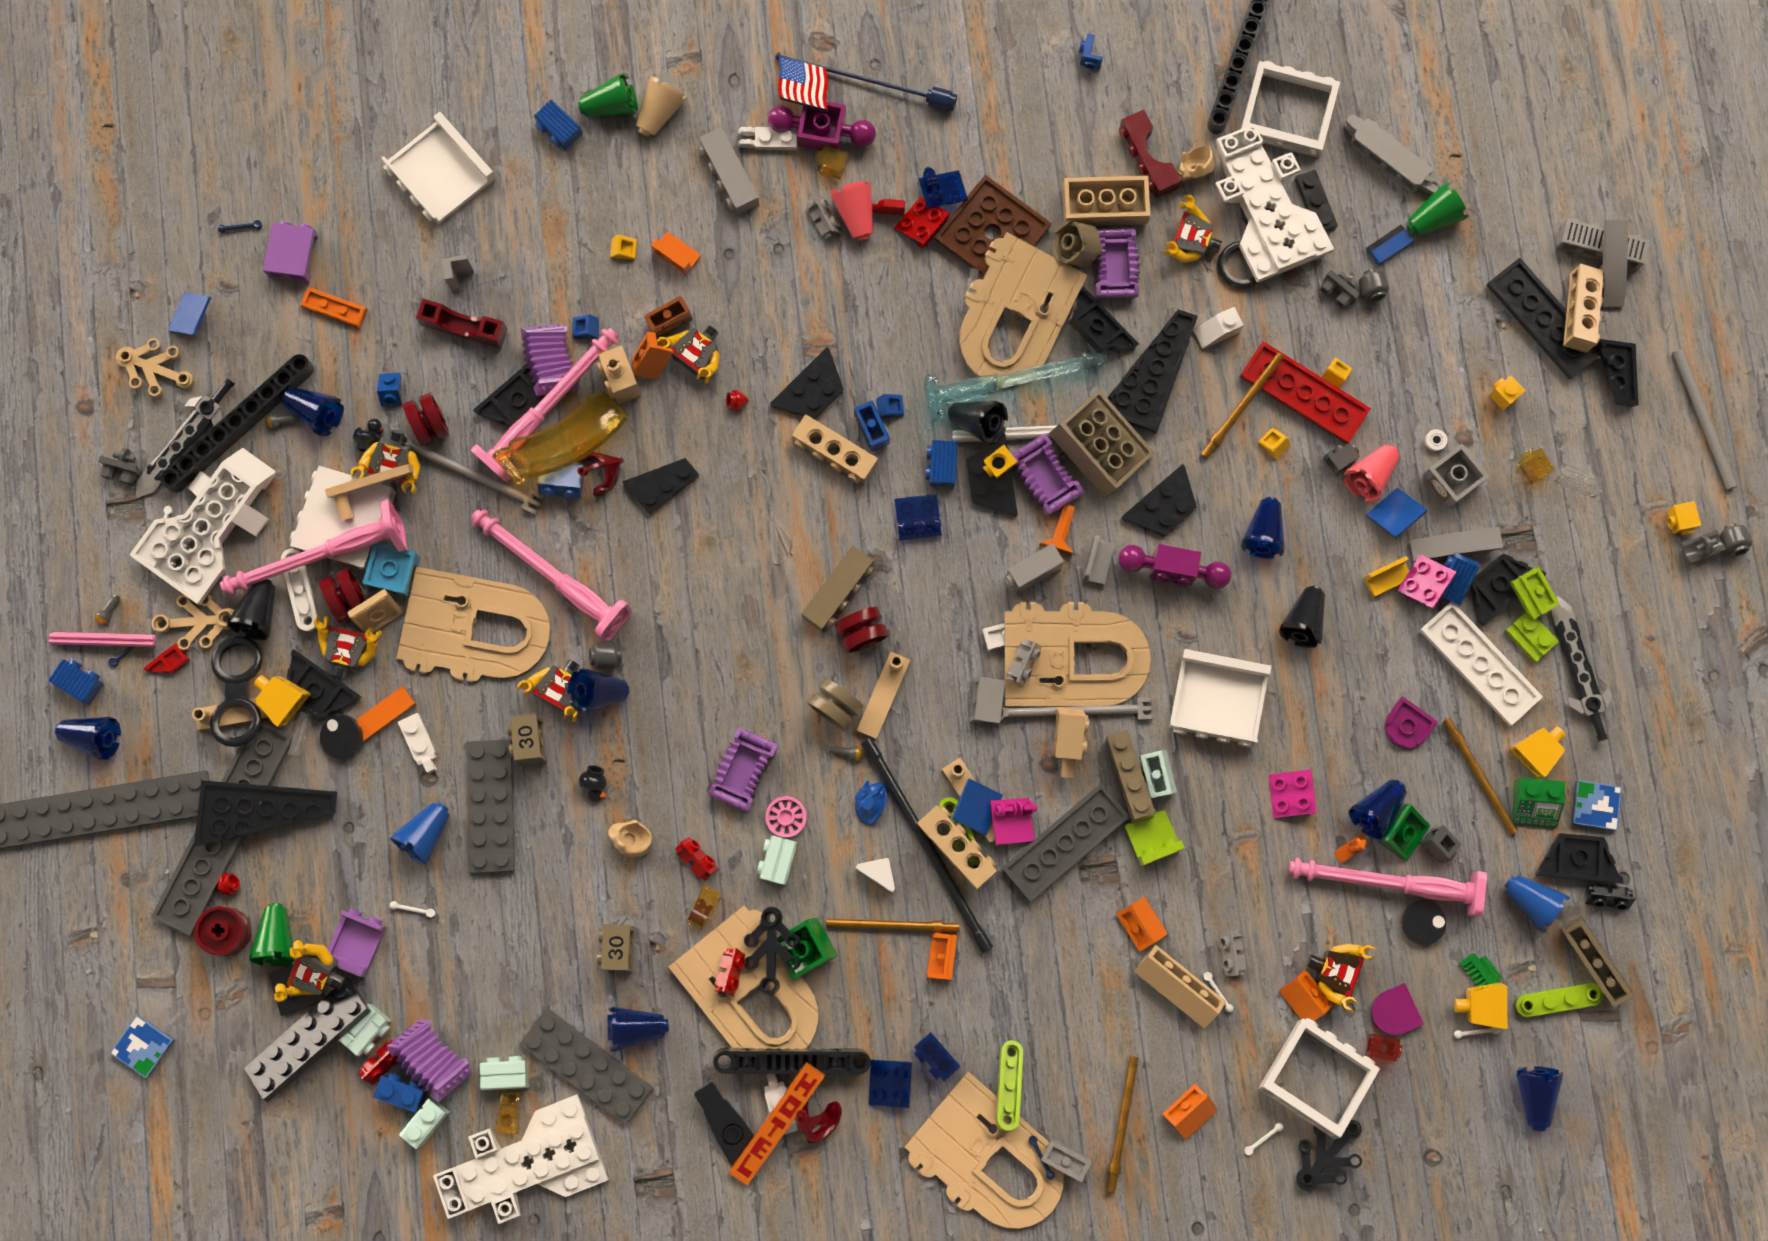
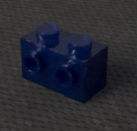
[914,1032,961,1081]

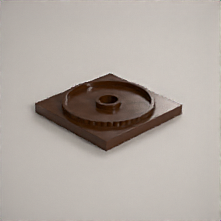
[934,175,1052,276]

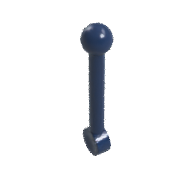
[218,220,262,233]
[108,634,144,667]
[1029,1136,1055,1180]

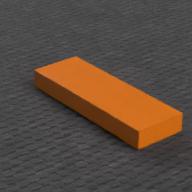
[300,287,368,329]
[356,686,416,743]

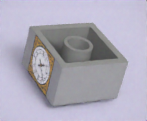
[1423,444,1489,507]

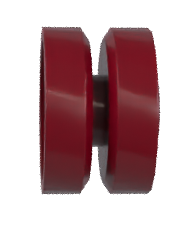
[402,392,450,447]
[319,568,366,624]
[834,606,889,653]
[194,906,252,956]

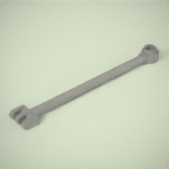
[403,433,544,515]
[1000,697,1153,721]

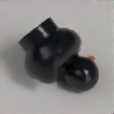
[353,418,384,452]
[579,765,607,803]

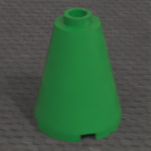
[578,73,638,117]
[1407,182,1469,236]
[249,903,295,967]

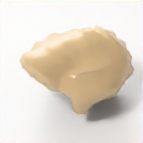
[1177,146,1216,182]
[608,820,653,858]

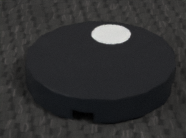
[320,715,363,758]
[1401,900,1447,945]

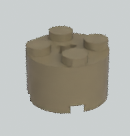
[1052,221,1102,267]

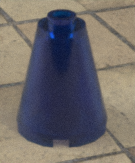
[283,387,344,437]
[1241,497,1285,559]
[567,669,629,713]
[55,717,121,760]
[1348,780,1407,840]
[607,1006,669,1052]
[1516,1066,1563,1131]

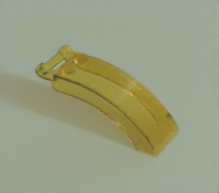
[492,392,628,484]

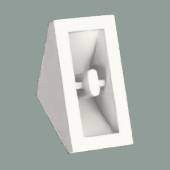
[856,858,895,893]

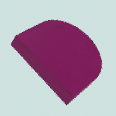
[1385,696,1438,749]
[1371,983,1424,1035]

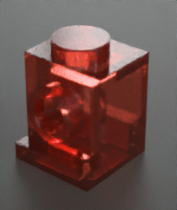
[1365,1034,1402,1062]

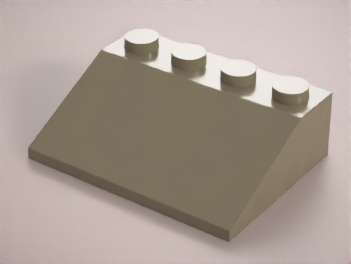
[1048,389,1154,498]

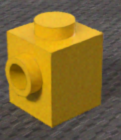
[1489,375,1526,411]
[1667,501,1701,536]

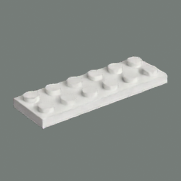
[1419,601,1543,727]

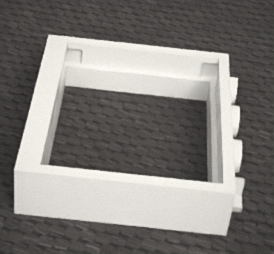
[1240,61,1340,158]
[1258,1018,1380,1139]

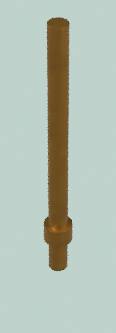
[1201,352,1285,459]
[1442,718,1518,836]
[827,918,959,933]
[1106,1056,1139,1193]

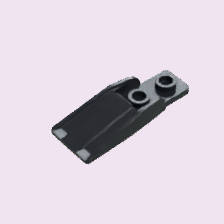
[694,1082,754,1166]

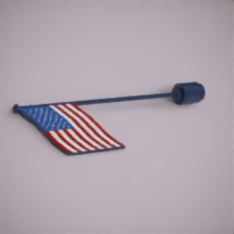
[775,52,957,112]

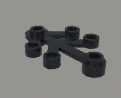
[744,907,801,995]
[1296,1120,1362,1191]

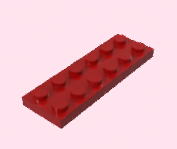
[1240,341,1371,444]

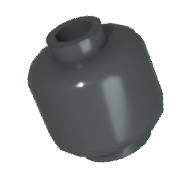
[1359,269,1389,302]
[1719,523,1752,556]
[589,642,621,670]

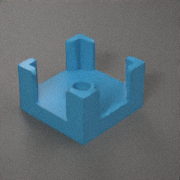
[362,543,421,598]

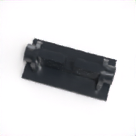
[1585,883,1636,910]

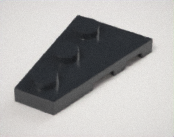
[1597,339,1639,407]
[622,458,699,515]

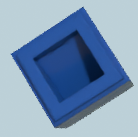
[573,314,599,339]
[876,394,904,418]

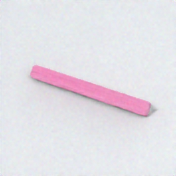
[49,632,156,647]

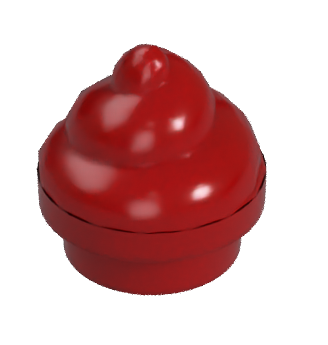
[726,390,749,411]
[217,873,240,895]

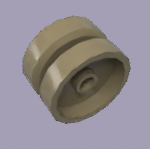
[807,678,864,731]

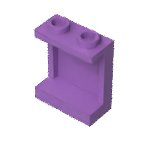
[263,221,318,283]
[328,908,387,977]

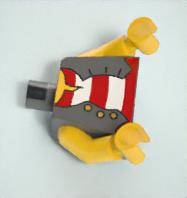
[1163,195,1222,263]
[657,325,720,384]
[351,430,420,494]
[314,615,382,679]
[516,659,585,722]
[274,940,345,1002]

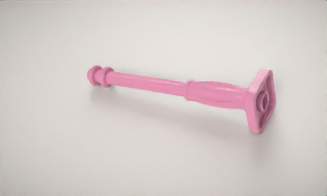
[471,328,619,483]
[220,499,408,596]
[471,510,632,642]
[1289,858,1487,917]

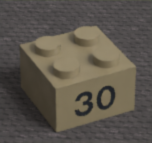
[507,713,547,765]
[597,924,635,972]

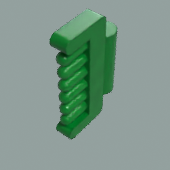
[1459,953,1502,986]

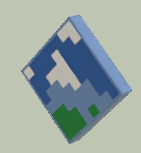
[1571,780,1622,831]
[110,1015,175,1078]

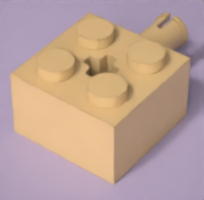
[597,345,642,404]
[1053,707,1089,778]

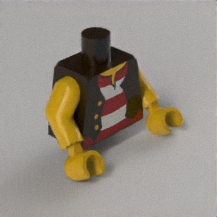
[1307,944,1376,1013]

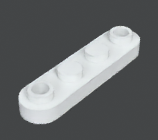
[281,548,320,632]

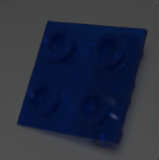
[918,167,968,209]
[894,494,942,541]
[868,1060,912,1108]

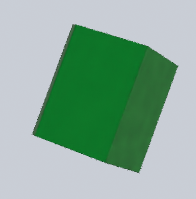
[1378,804,1430,861]

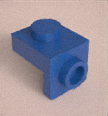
[1079,33,1103,69]
[377,373,402,407]

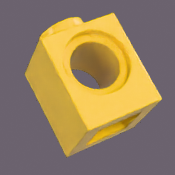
[983,445,1017,479]

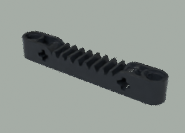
[713,1047,871,1074]

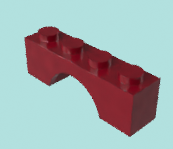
[1119,109,1181,198]
[416,298,507,348]

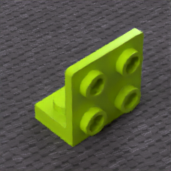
[1125,810,1185,867]

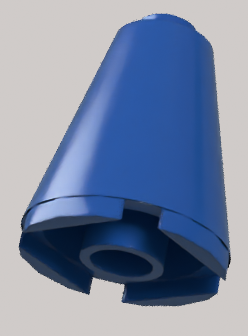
[390,802,449,865]
[1505,875,1571,933]

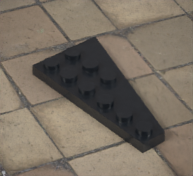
[194,780,338,847]

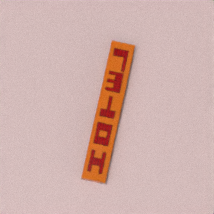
[729,1062,825,1186]

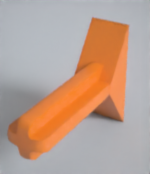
[1039,504,1075,556]
[1333,832,1369,864]

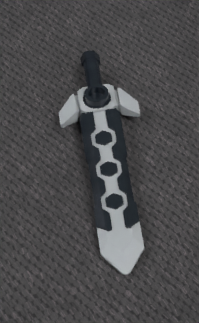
[136,378,235,498]
[1551,596,1612,742]

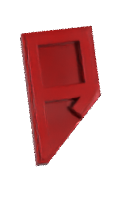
[872,199,905,215]
[143,643,190,674]

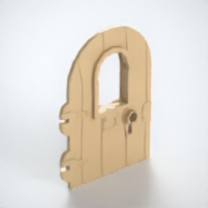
[959,232,1087,386]
[396,567,551,683]
[1004,602,1151,706]
[668,905,818,1060]
[904,1071,1064,1229]

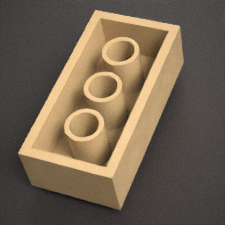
[1062,176,1150,226]

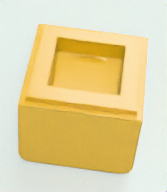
[610,235,637,260]
[1322,357,1353,388]
[1258,427,1290,460]

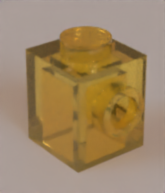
[815,145,848,180]
[1517,448,1555,485]

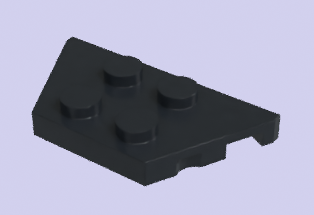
[1068,286,1139,353]
[770,347,844,420]
[473,363,546,427]
[966,433,1018,516]
[1121,464,1197,537]
[1470,553,1546,626]
[287,649,362,721]
[1536,833,1623,884]

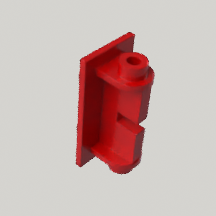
[675,837,719,881]
[714,948,746,997]
[359,1040,398,1085]

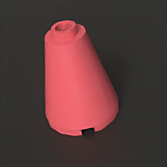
[830,181,873,242]
[1344,445,1400,502]

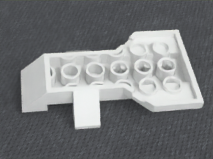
[1215,124,1334,283]
[130,448,278,605]
[433,1094,609,1224]

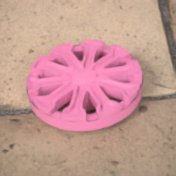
[765,796,807,838]

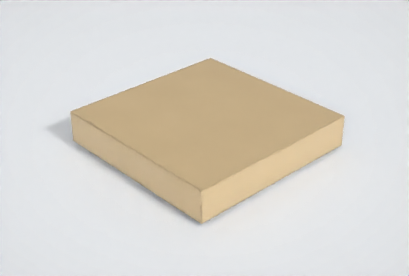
[347,589,403,634]

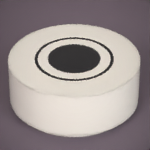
[1424,429,1447,452]

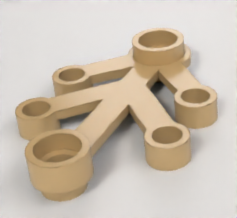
[116,338,195,398]
[151,594,234,651]

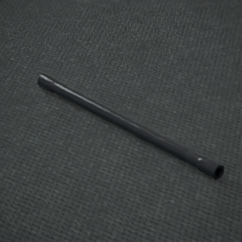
[861,738,993,954]

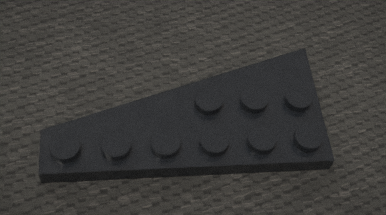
[1108,309,1198,433]

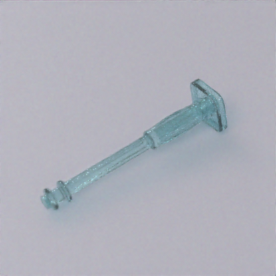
[924,350,1107,422]

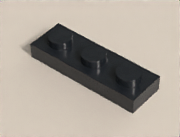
[1295,169,1338,232]

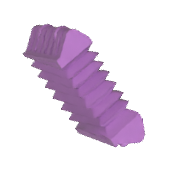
[1094,228,1141,299]
[521,324,579,396]
[1012,433,1084,515]
[708,727,779,812]
[387,1019,472,1102]

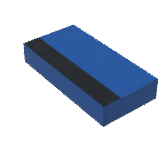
[1366,225,1413,266]

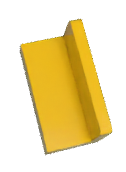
[1364,556,1409,598]

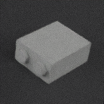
[1005,543,1064,595]

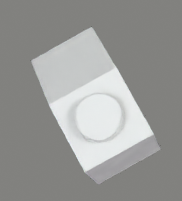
[1193,307,1244,349]

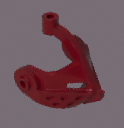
[576,452,624,497]
[796,1095,842,1144]

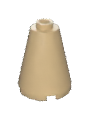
[636,76,687,138]

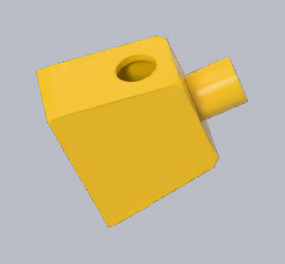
[253,675,310,727]
[1510,726,1566,779]
[1454,983,1508,1029]

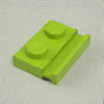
[1510,566,1560,620]
[1504,612,1559,663]

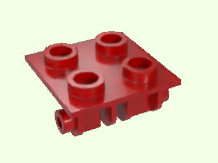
[894,197,950,249]

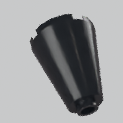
[948,401,1008,443]
[227,579,275,640]
[1279,586,1325,648]

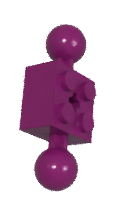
[768,101,876,153]
[1118,544,1231,589]

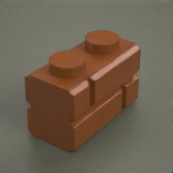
[644,296,693,340]

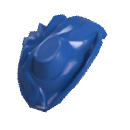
[855,780,887,825]

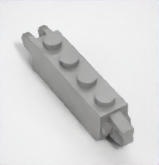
[1343,114,1442,195]

